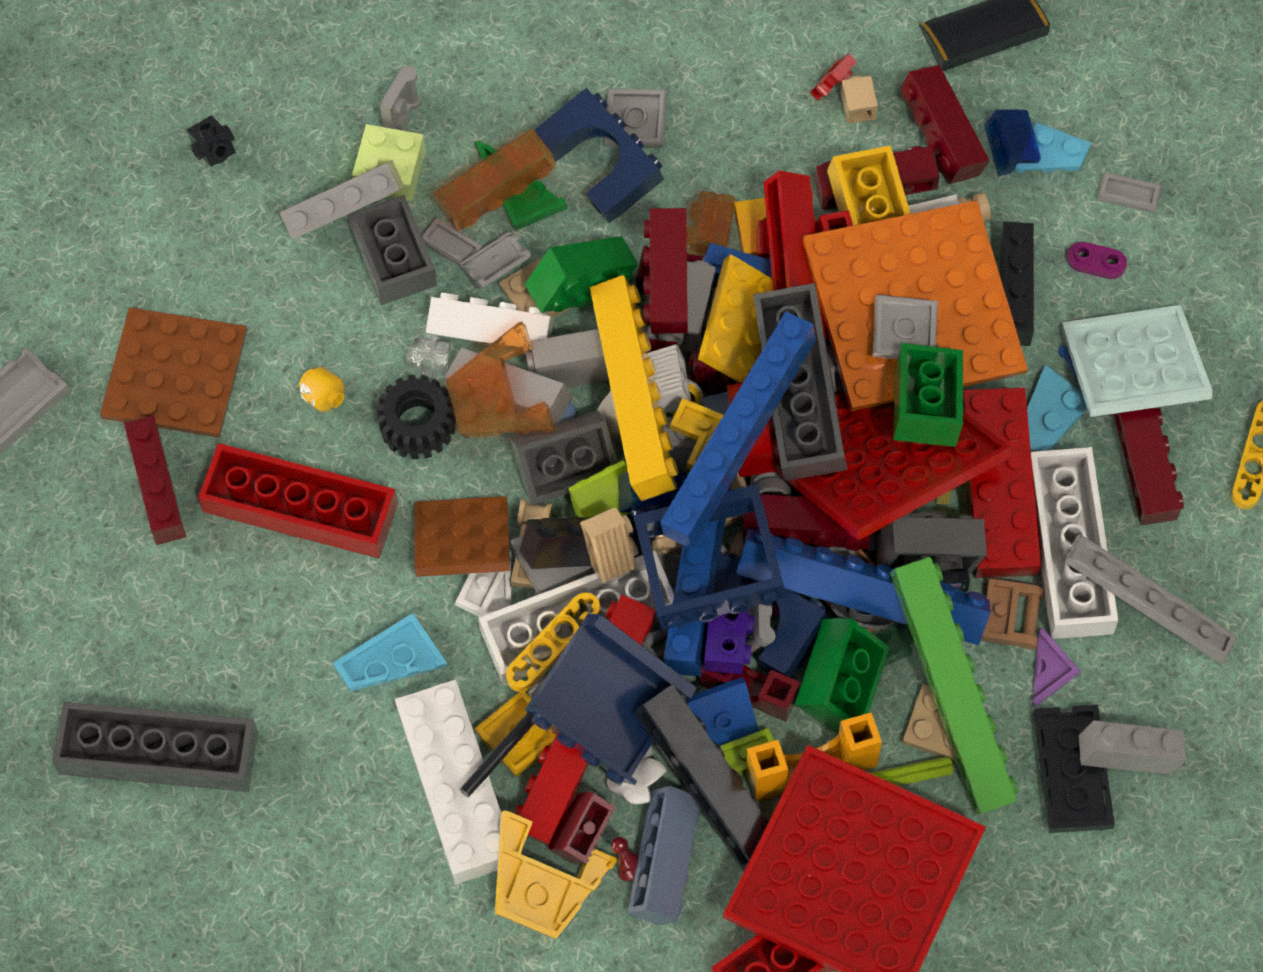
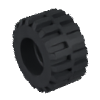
[377,375,456,460]

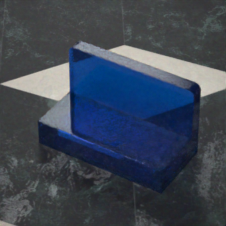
[984,109,1041,176]

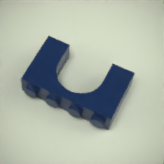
[532,87,664,223]
[714,552,829,678]

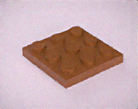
[414,496,510,577]

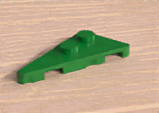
[475,140,568,231]

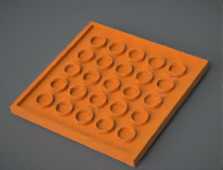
[802,200,1028,411]

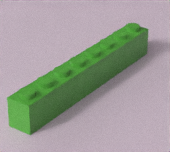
[890,557,1018,815]

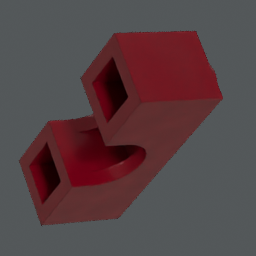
[699,663,800,722]

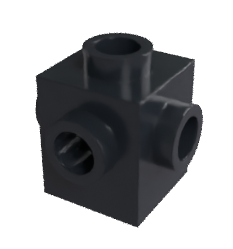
[187,115,236,167]

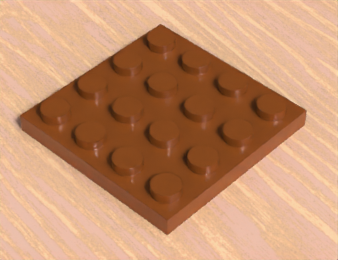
[100,307,247,438]

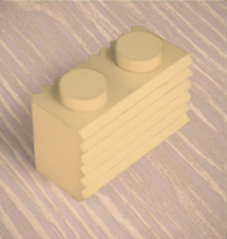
[580,507,638,583]

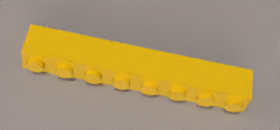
[590,275,678,501]

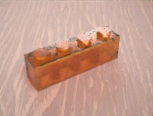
[434,128,556,232]

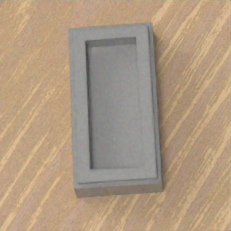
[1097,172,1162,214]
[421,217,484,269]

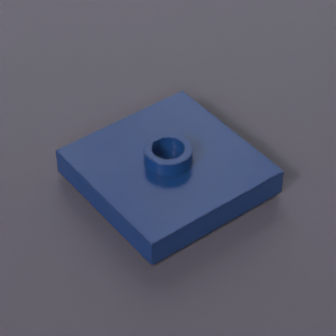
[687,677,759,746]

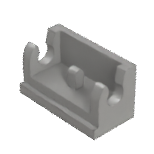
[459,232,532,289]

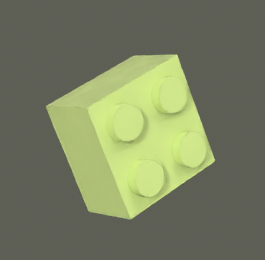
[352,124,426,201]

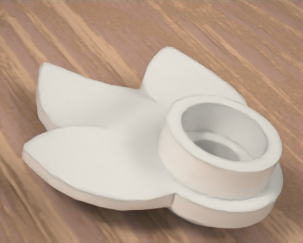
[606,747,667,805]

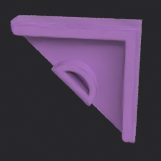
[1032,628,1081,707]

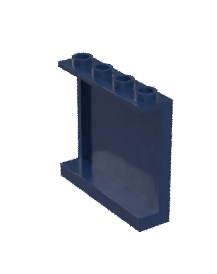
[525,613,697,786]

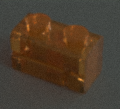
[687,191,735,257]

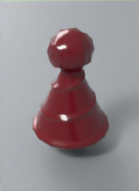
[611,837,639,881]

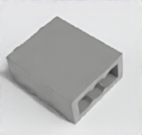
[526,329,609,388]

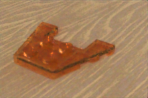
[446,321,555,438]

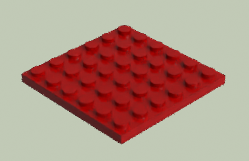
[773,391,1012,541]
[723,745,986,972]

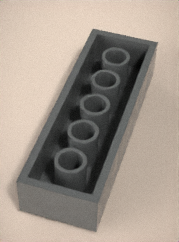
[753,283,848,481]
[52,702,258,792]

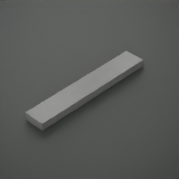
[1064,534,1237,664]

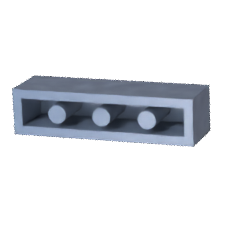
[628,786,700,925]

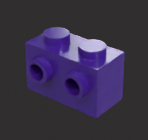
[704,609,755,675]

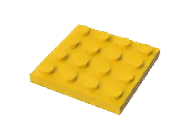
[698,254,825,383]

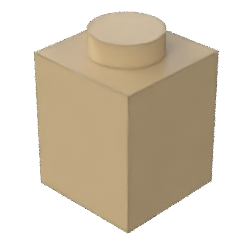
[841,76,878,124]

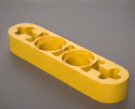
[1231,401,1263,510]
[506,592,600,692]

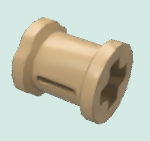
[518,499,553,527]

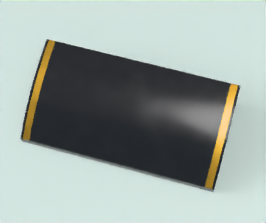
[919,0,1050,71]

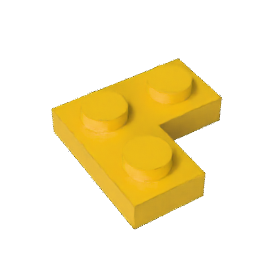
[670,398,724,470]

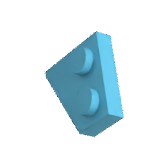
[1014,122,1091,173]

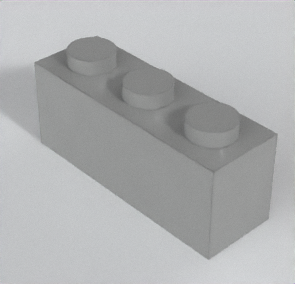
[1079,721,1186,774]

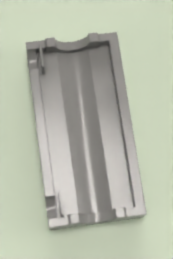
[0,347,70,455]

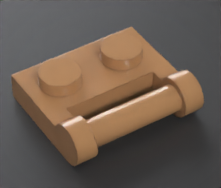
[980,578,1044,650]

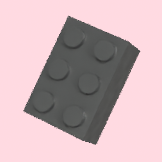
[348,195,437,305]
[510,411,617,504]
[875,514,987,575]

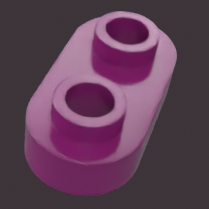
[1067,242,1127,279]

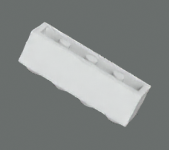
[426,293,554,350]

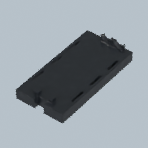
[1033,705,1115,833]

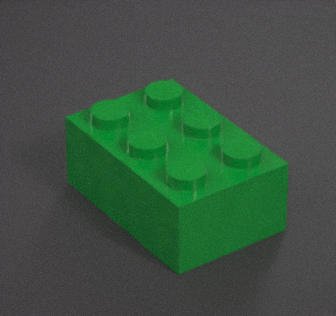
[525,236,638,313]
[893,343,963,447]
[795,618,890,733]

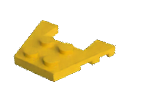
[495,810,618,939]

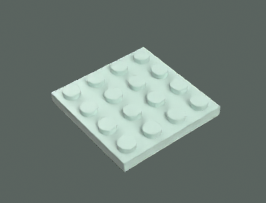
[1062,305,1213,417]

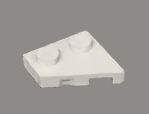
[454,562,511,617]

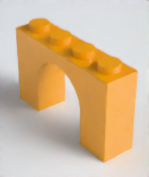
[746,712,882,802]

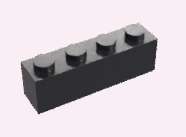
[1000,222,1034,346]
[519,514,651,569]

